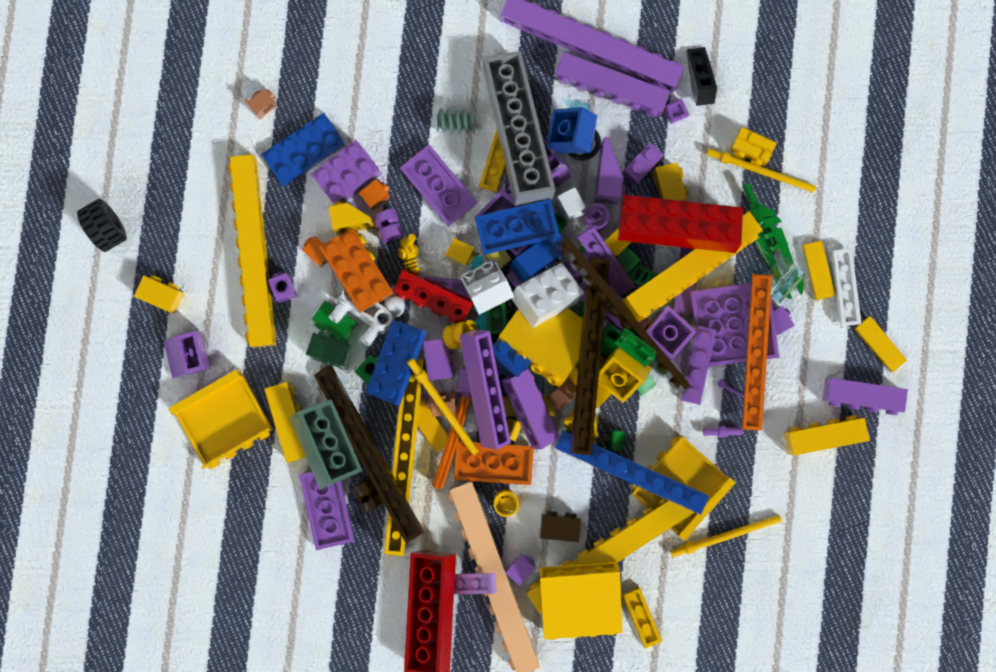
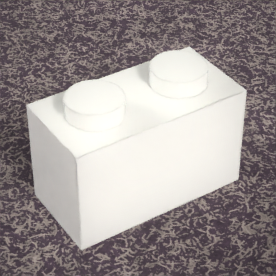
[555,187,586,223]

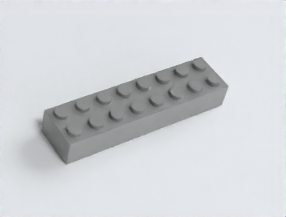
[482,51,555,206]

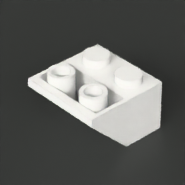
[460,259,514,314]

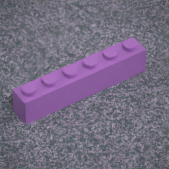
[554,52,670,118]
[460,330,511,450]

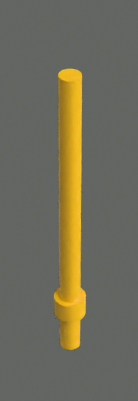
[706,148,816,193]
[407,358,479,455]
[670,515,782,558]

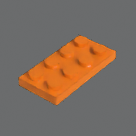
[319,228,393,313]
[454,441,534,485]

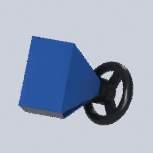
[546,107,601,161]

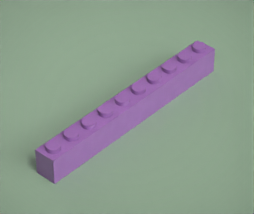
[500,0,684,93]

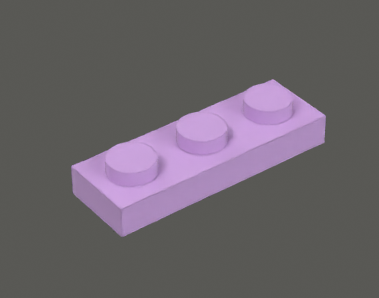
[454,573,497,594]

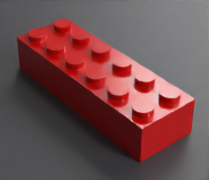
[618,195,743,253]
[404,550,456,672]

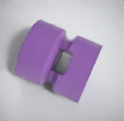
[582,203,610,232]
[372,209,405,243]

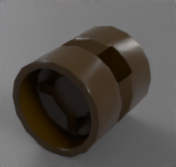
[350,479,383,514]

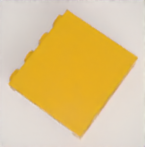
[495,309,583,387]
[168,370,274,470]
[630,435,736,541]
[539,561,622,640]

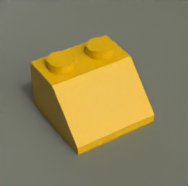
[328,201,376,235]

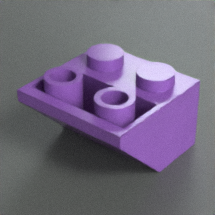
[164,331,211,379]

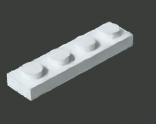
[831,248,861,327]

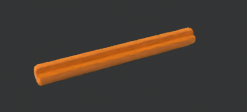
[432,396,471,489]

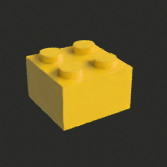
[598,347,652,403]

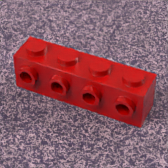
[393,268,473,324]

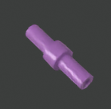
[702,426,742,438]

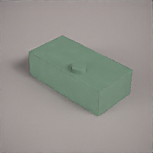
[290,399,363,490]

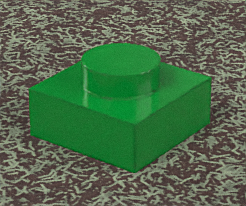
[616,247,641,274]

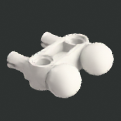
[329,289,405,346]

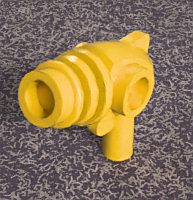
[398,234,421,273]

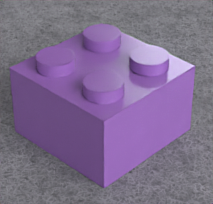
[645,305,697,361]

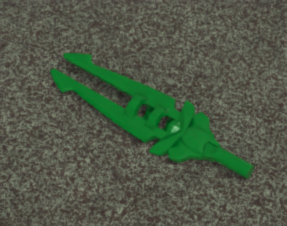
[742,183,804,299]

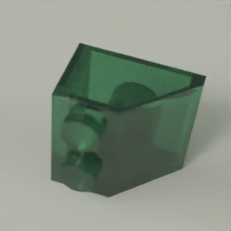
[306,331,353,371]

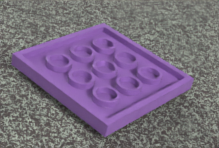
[691,283,779,366]

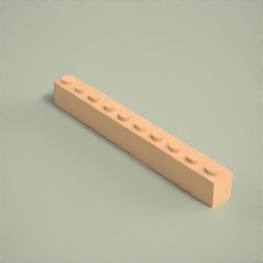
[448,481,540,672]

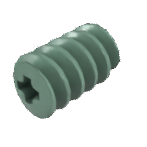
[437,108,475,134]

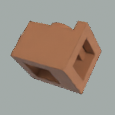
[244,89,277,119]
[547,377,577,410]
[428,390,456,416]

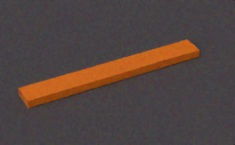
[742,274,772,431]

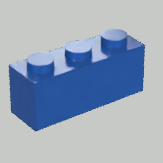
[509,233,564,283]

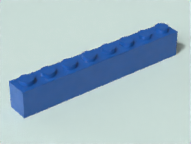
[555,431,709,515]

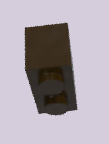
[539,510,581,542]

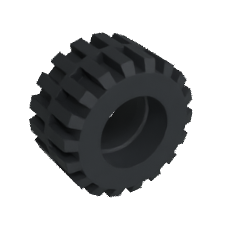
[77,199,127,252]

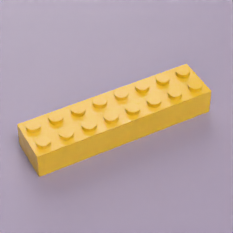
[622,211,763,322]

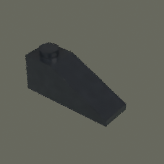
[686,47,717,106]

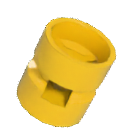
[443,320,479,350]
[494,489,519,517]

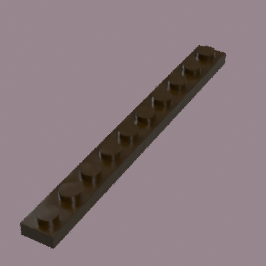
[556,236,690,390]
[570,257,609,455]
[314,365,425,543]

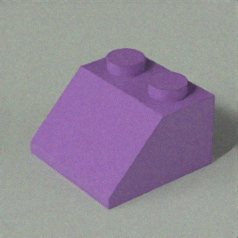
[423,339,456,381]

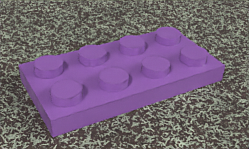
[400,145,477,227]
[299,471,355,550]

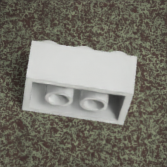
[511,263,584,328]

